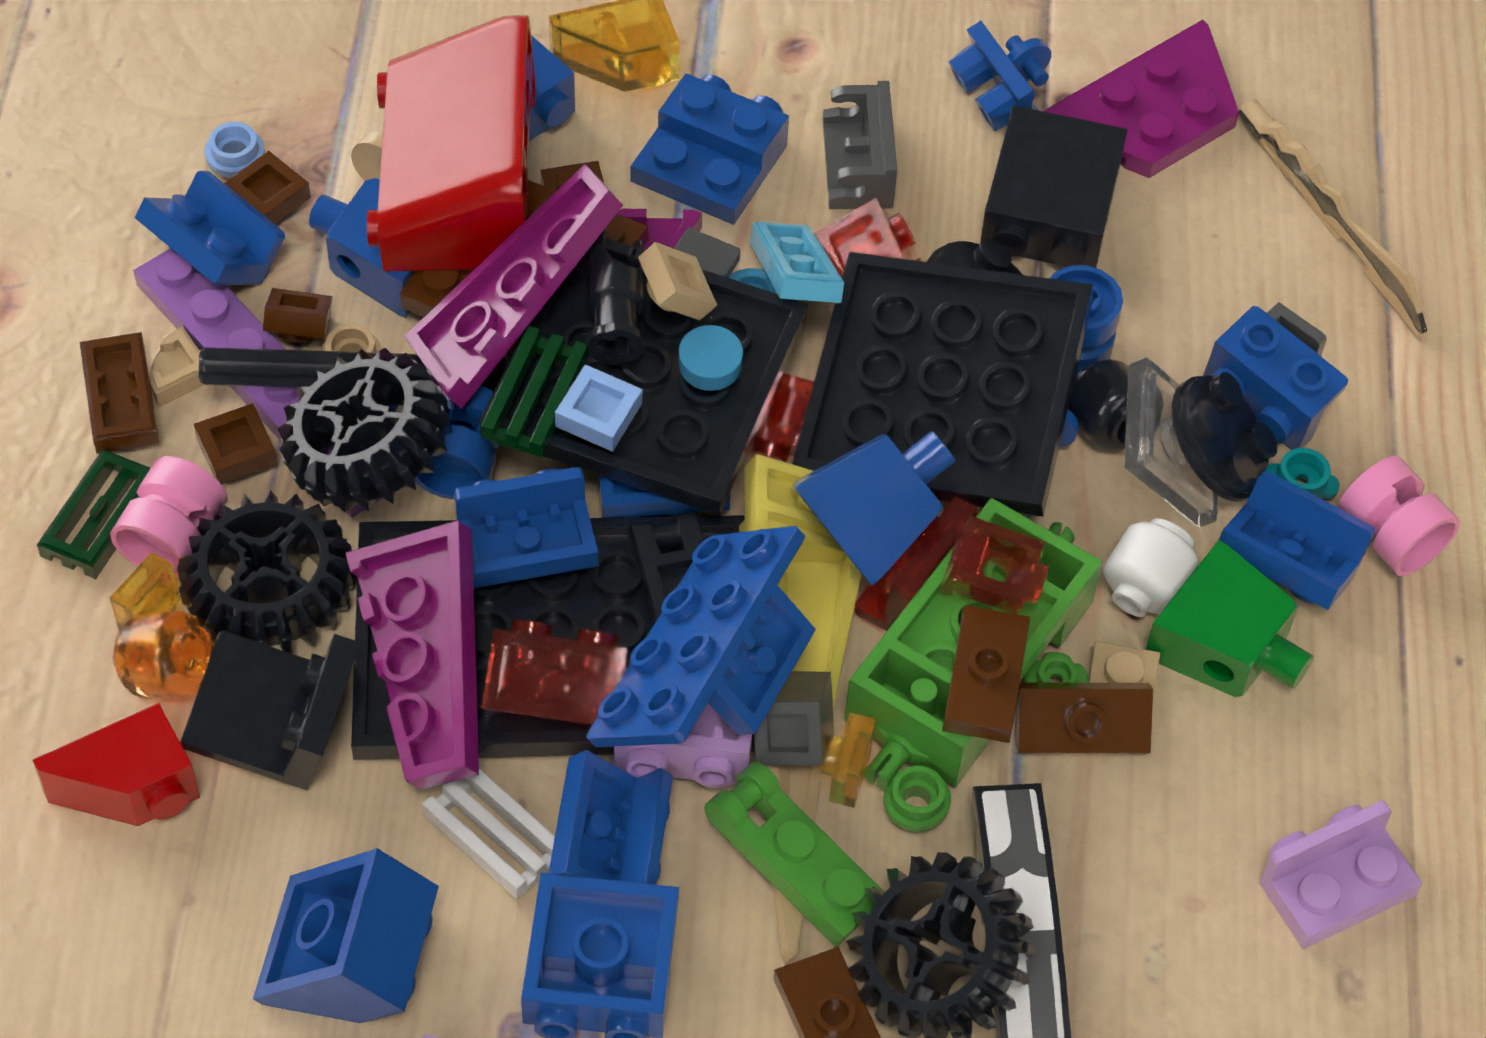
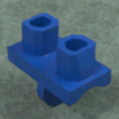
[948,20,1052,132]

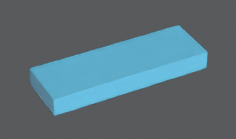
[750,222,844,303]

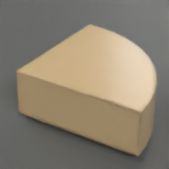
[149,326,204,407]

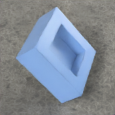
[555,364,643,452]

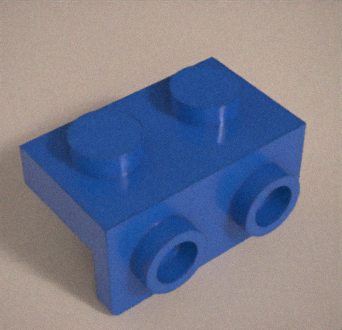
[1203,306,1348,450]
[453,467,599,588]
[1219,471,1376,610]
[548,750,673,885]

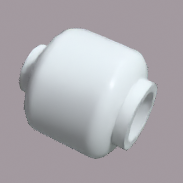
[1103,518,1199,617]

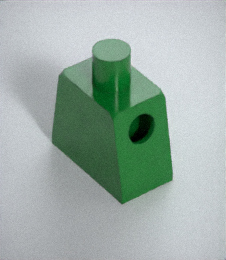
[1146,540,1314,697]

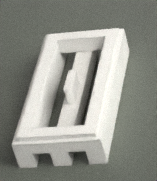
[422,769,555,900]

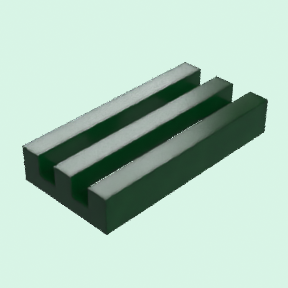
[481,326,588,458]
[37,449,151,579]

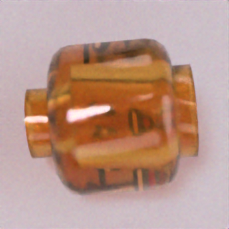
[113,611,214,699]

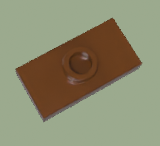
[80,332,159,454]
[942,605,1030,743]
[1016,682,1153,753]
[774,946,881,1038]

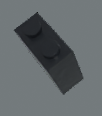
[980,105,1128,268]

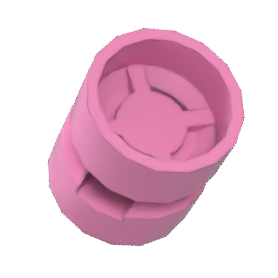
[110,456,228,579]
[1338,456,1460,576]

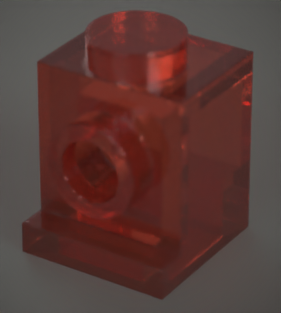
[939,515,1049,614]

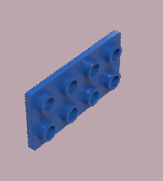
[586,526,816,747]

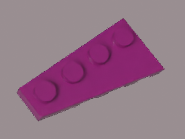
[404,164,623,409]
[346,520,479,790]

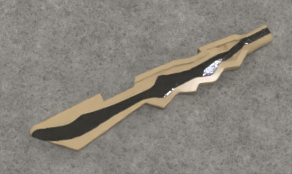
[1239,99,1428,338]

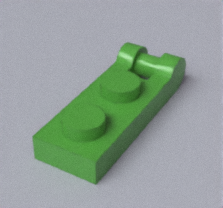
[704,761,885,947]

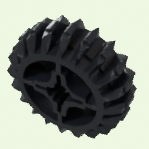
[278,348,452,513]
[177,490,356,653]
[846,852,1037,1038]

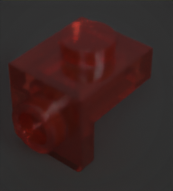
[751,373,814,463]

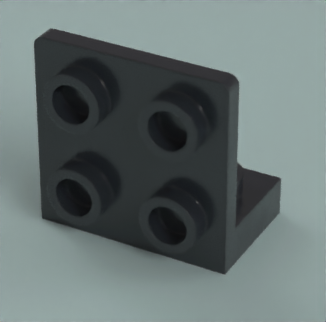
[180,631,359,790]

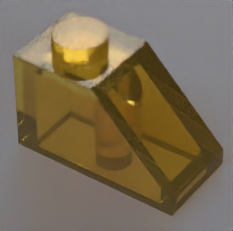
[549,0,680,92]

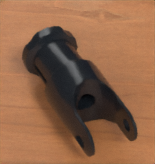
[587,229,645,365]

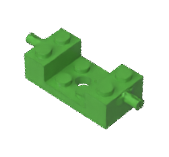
[844,498,1103,789]

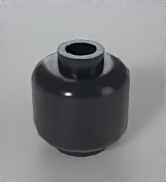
[1068,359,1158,452]

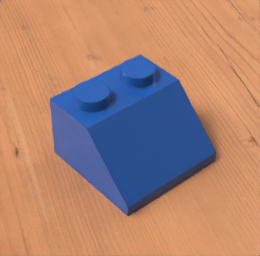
[253,848,439,1023]

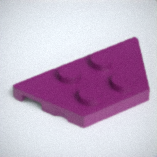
[1043,19,1239,178]

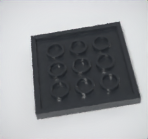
[479,238,808,516]
[792,252,1093,517]

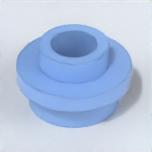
[205,122,265,178]

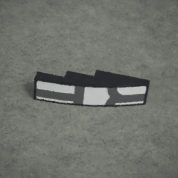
[972,783,1071,1038]

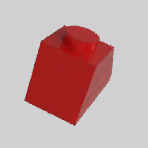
[32,703,200,826]

